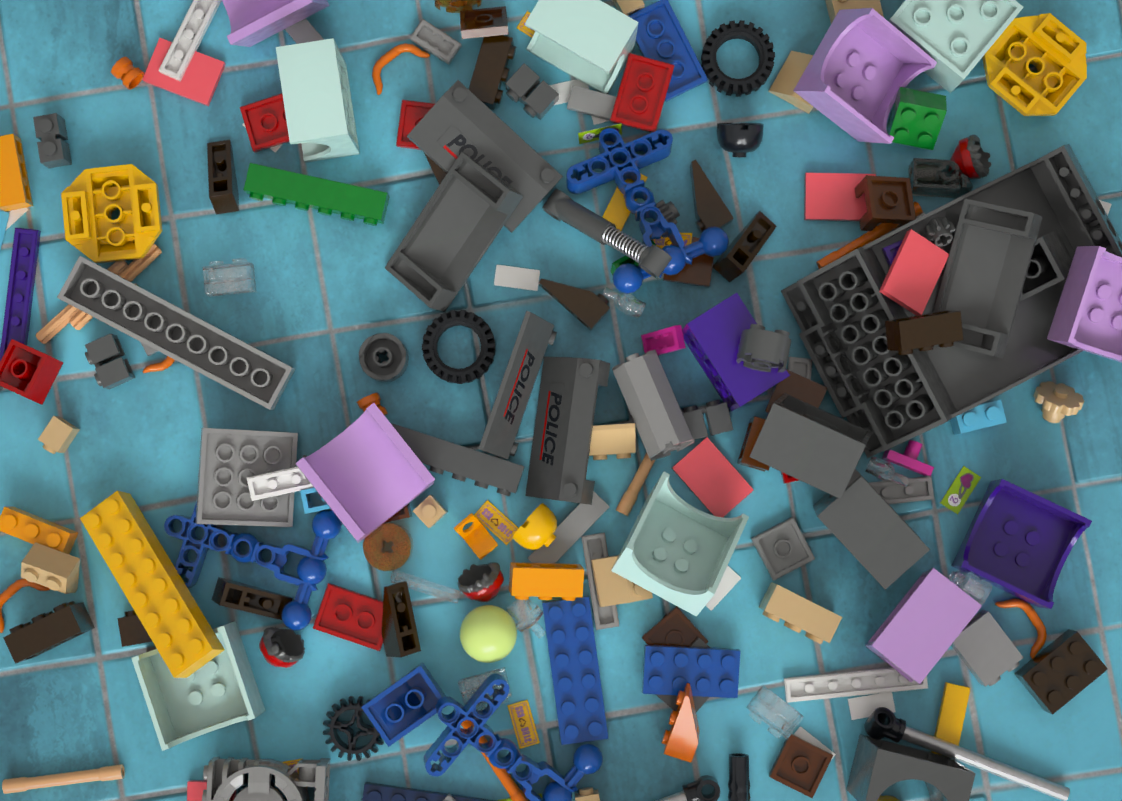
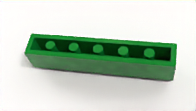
[243,163,390,226]

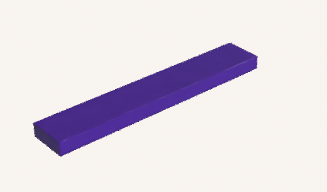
[0,228,41,361]

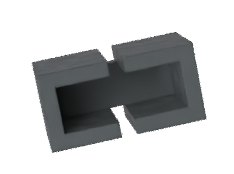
[505,63,559,120]
[33,113,72,168]
[85,333,135,389]
[682,399,733,440]

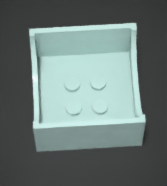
[525,0,639,94]
[889,0,1023,93]
[276,38,360,163]
[611,472,749,617]
[131,621,265,751]

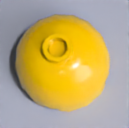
[512,503,557,550]

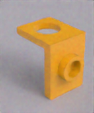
[454,513,498,560]

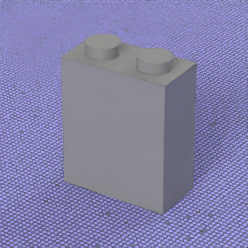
[951,610,1024,686]

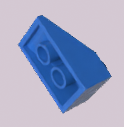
[361,663,446,747]

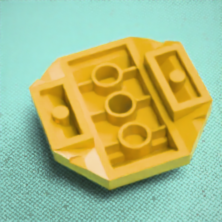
[982,13,1087,116]
[61,164,162,263]

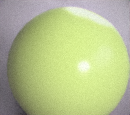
[460,605,517,663]

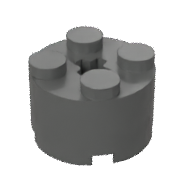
[736,324,791,373]
[359,333,409,382]

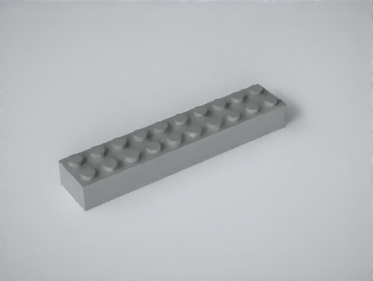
[57,256,295,410]

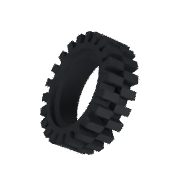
[701,20,775,97]
[422,310,496,384]

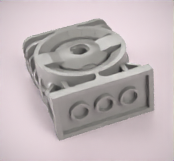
[202,757,331,801]

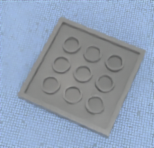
[196,428,298,527]

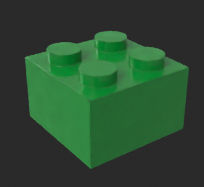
[887,87,947,150]

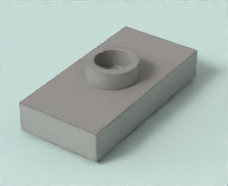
[410,19,462,65]

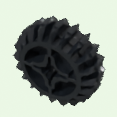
[323,696,384,761]

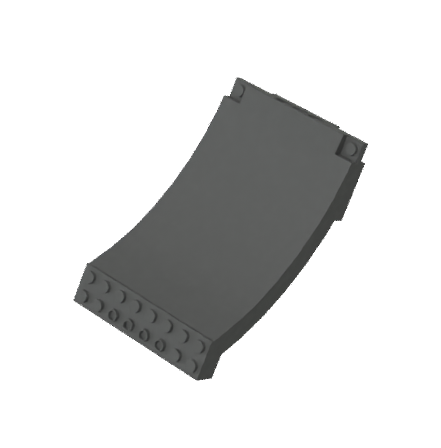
[781,144,1122,458]

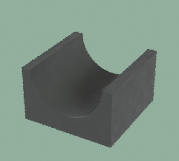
[749,393,872,499]
[813,469,930,590]
[846,734,976,801]

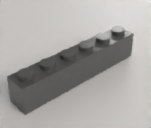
[391,423,525,496]

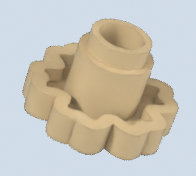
[1033,381,1084,423]

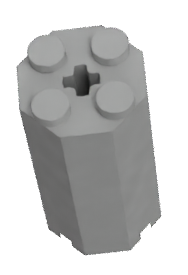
[612,350,694,461]

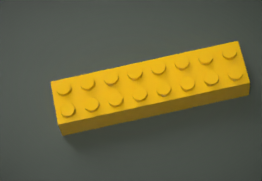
[80,491,225,678]

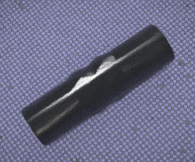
[728,753,751,801]

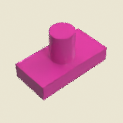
[641,325,686,356]
[882,440,934,476]

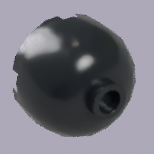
[717,123,764,157]

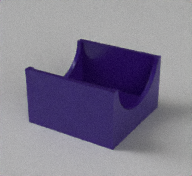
[682,292,790,412]
[951,479,1092,609]

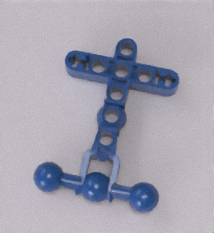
[566,128,729,294]
[164,502,342,631]
[423,673,603,801]

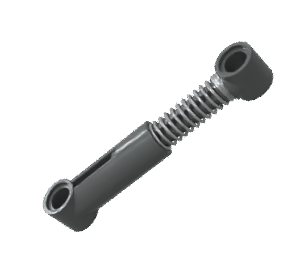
[542,189,672,279]

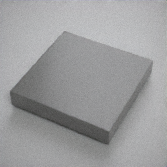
[751,517,815,581]

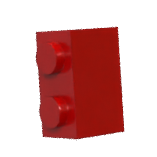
[0,339,63,405]

